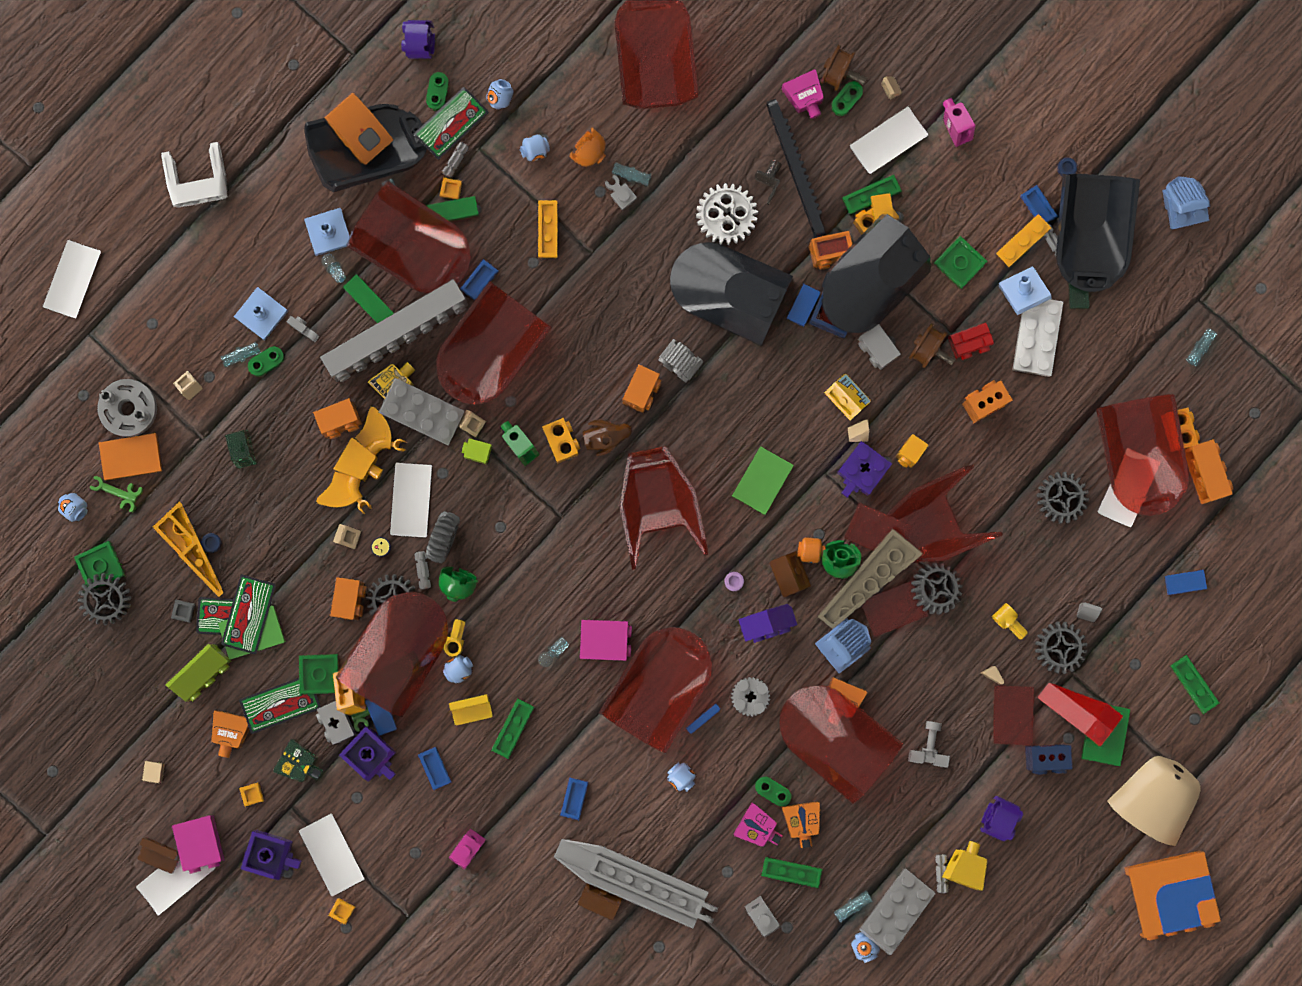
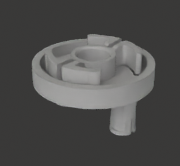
[98,379,157,437]

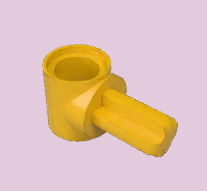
[992,603,1028,640]
[444,619,465,657]

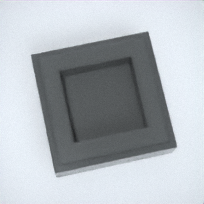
[171,600,195,623]

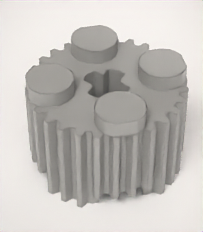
[658,339,703,383]
[730,677,770,716]

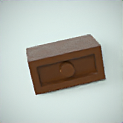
[770,551,811,597]
[137,837,180,874]
[578,883,623,920]

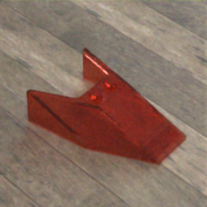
[619,446,708,570]
[870,464,1003,563]

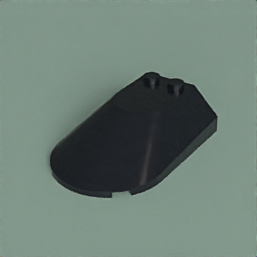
[304,104,427,192]
[1056,173,1140,292]
[821,214,931,333]
[670,242,793,346]

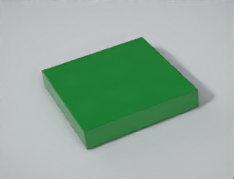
[934,236,988,289]
[74,541,126,589]
[299,654,338,694]

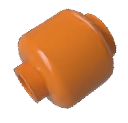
[797,537,826,563]

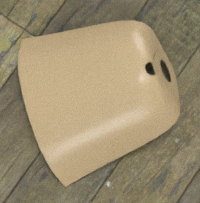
[1107,756,1200,846]

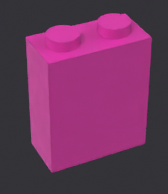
[580,620,632,661]
[172,815,225,874]

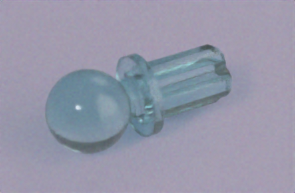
[321,254,346,283]
[538,637,569,667]

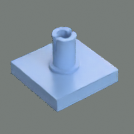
[304,208,352,256]
[999,266,1051,315]
[234,287,288,340]

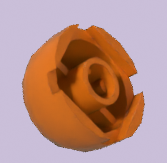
[570,128,606,167]

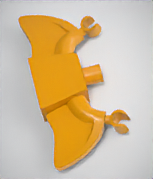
[316,407,407,514]

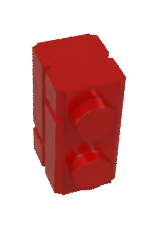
[948,323,994,360]

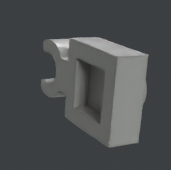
[605,175,637,211]
[287,316,320,342]

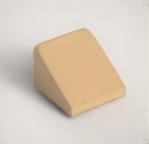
[882,77,902,99]
[173,371,203,400]
[458,410,486,437]
[848,420,869,442]
[333,524,361,549]
[980,666,1004,685]
[142,761,165,783]

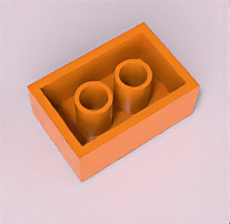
[1183,439,1233,505]

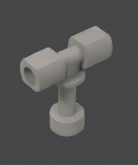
[908,721,949,768]

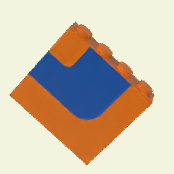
[1124,851,1220,940]

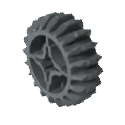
[1036,472,1089,524]
[426,511,460,563]
[911,562,963,615]
[78,573,131,625]
[366,574,419,626]
[1035,622,1087,674]

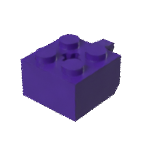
[837,441,892,498]
[738,604,797,643]
[339,726,397,782]
[241,830,302,880]

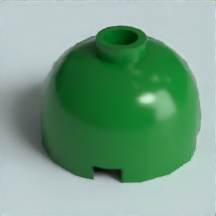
[822,540,861,579]
[439,567,478,602]

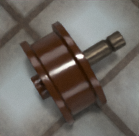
[820,45,867,91]
[909,323,955,368]

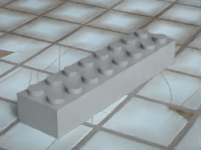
[320,279,468,382]

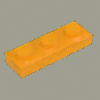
[538,200,558,258]
[996,214,1051,267]

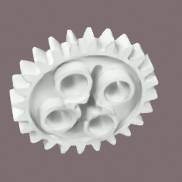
[696,183,758,245]

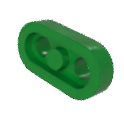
[426,72,449,111]
[831,81,863,116]
[248,346,284,376]
[755,776,791,807]

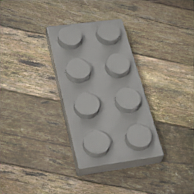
[378,378,464,445]
[859,868,936,955]

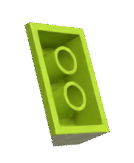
[166,644,231,702]

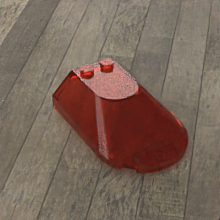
[615,0,698,109]
[346,181,470,293]
[436,281,552,404]
[1096,394,1189,516]
[335,592,448,717]
[599,627,712,754]
[780,685,903,804]

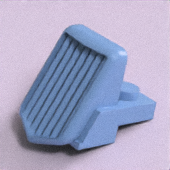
[1162,176,1210,229]
[815,618,871,673]

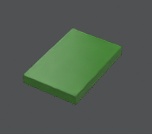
[732,446,794,515]
[218,605,286,660]

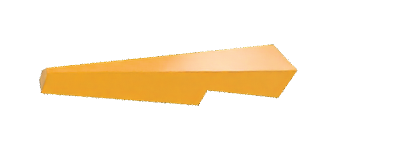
[153,502,224,597]

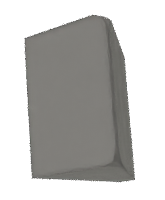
[1077,602,1102,622]

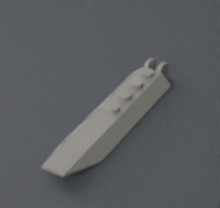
[554,839,718,928]

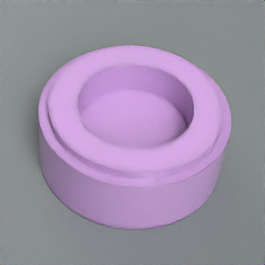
[724,572,744,591]

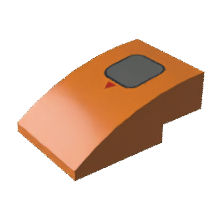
[324,93,393,165]

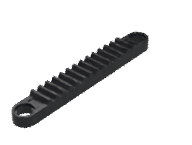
[766,99,826,238]

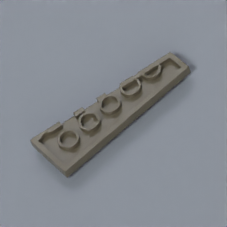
[818,528,922,629]

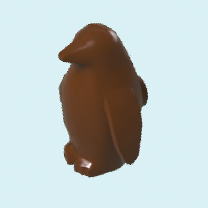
[582,419,632,456]

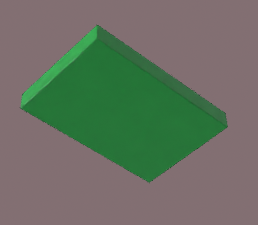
[1081,705,1130,766]

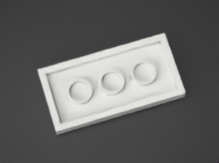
[1012,299,1063,377]

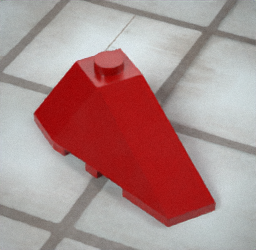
[1037,683,1123,746]

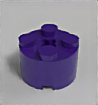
[401,20,435,59]
[980,796,1023,841]

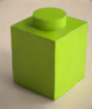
[462,438,492,465]

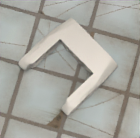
[162,142,227,207]

